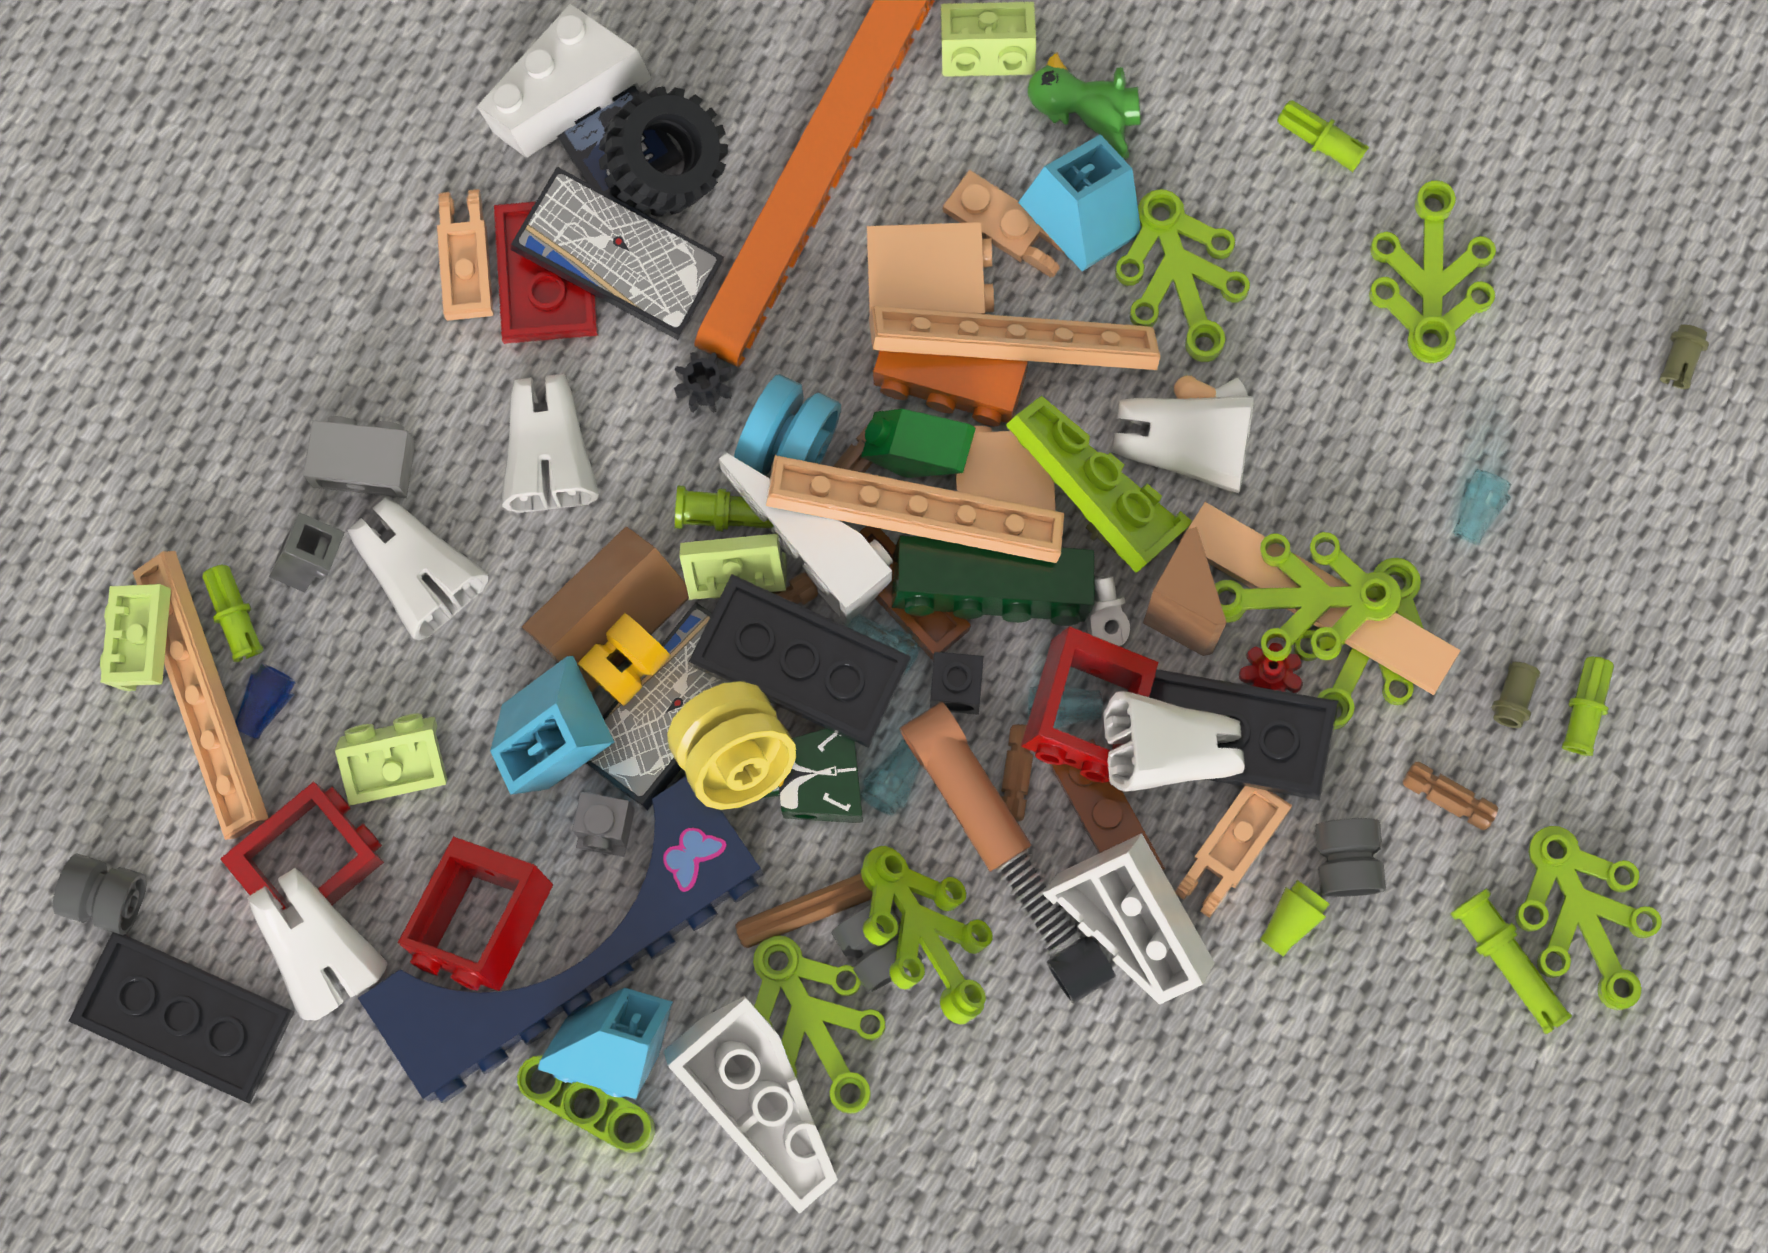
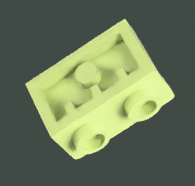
[941,2,1036,77]
[679,533,787,600]
[100,584,171,691]
[335,713,447,806]

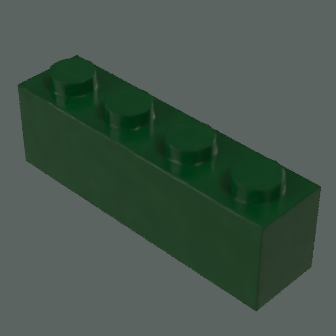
[892,535,1094,626]

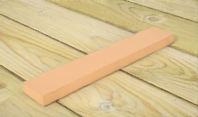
[869,306,1161,370]
[766,455,1064,563]
[1180,502,1461,695]
[133,551,269,840]

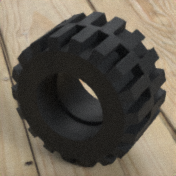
[599,86,728,216]

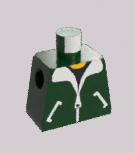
[762,729,863,823]

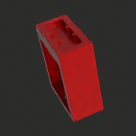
[1021,626,1159,783]
[220,781,384,910]
[398,836,554,991]

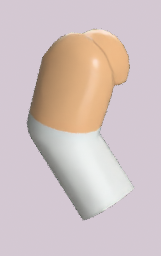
[1174,375,1248,399]

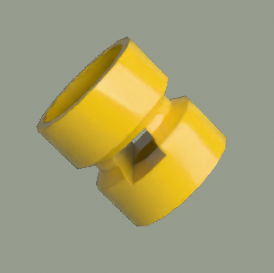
[577,613,671,706]

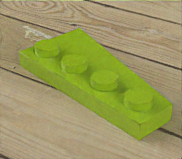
[1006,395,1192,573]

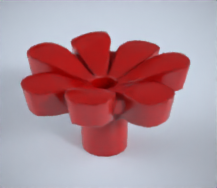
[1239,643,1303,693]

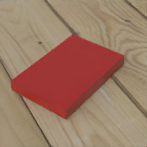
[494,201,598,344]

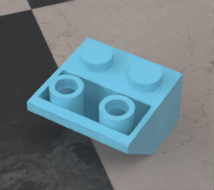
[1018,134,1141,271]
[490,656,615,795]
[538,987,672,1099]

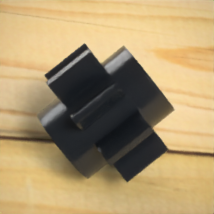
[674,352,733,413]

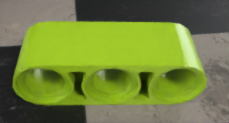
[517,1055,655,1153]

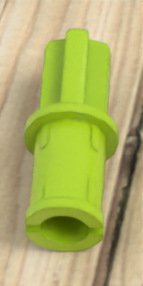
[1277,100,1369,172]
[202,564,264,662]
[1562,656,1614,756]

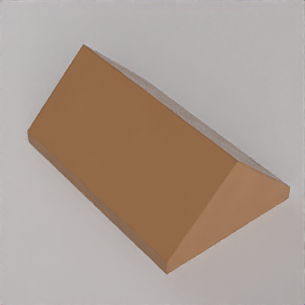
[522,527,689,693]
[1143,527,1227,656]

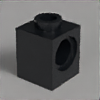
[930,652,984,715]

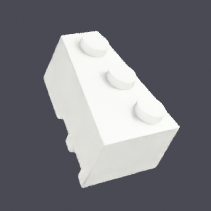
[477,4,652,158]
[1042,833,1215,1004]

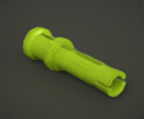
[674,485,774,532]
[1450,888,1572,1034]

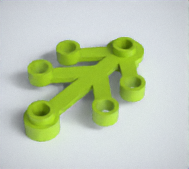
[1369,180,1496,363]
[1115,189,1250,362]
[1215,532,1401,661]
[1294,558,1424,730]
[1515,826,1662,1010]
[861,846,993,1024]
[753,936,886,1114]

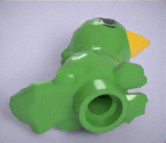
[1028,52,1141,161]

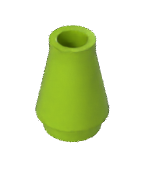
[1260,880,1330,957]

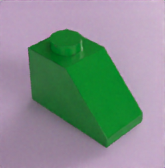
[861,409,976,478]

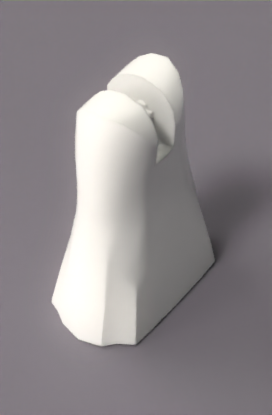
[502,374,599,513]
[1111,396,1254,493]
[347,496,488,640]
[1103,691,1245,791]
[247,868,388,1020]

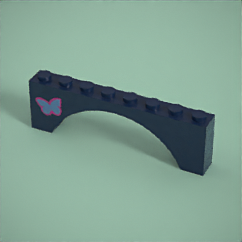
[358,776,763,1103]

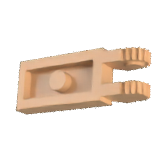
[943,169,1064,278]
[437,189,494,321]
[1175,786,1292,918]

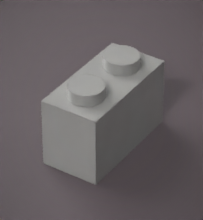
[303,416,416,498]

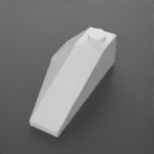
[719,453,893,626]
[663,996,838,1214]

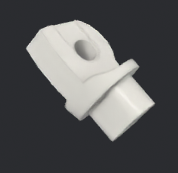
[1086,575,1130,646]

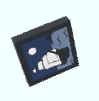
[557,85,683,198]

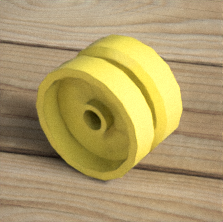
[667,681,796,810]

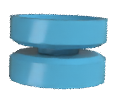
[734,374,842,476]

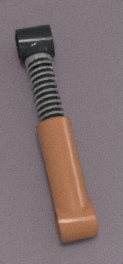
[899,702,1116,1004]

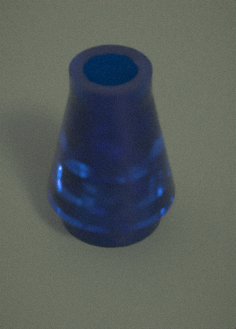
[235,663,296,739]

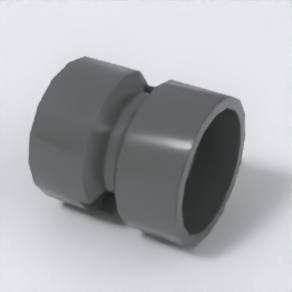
[1315,818,1386,897]
[53,853,147,935]
[831,905,923,993]

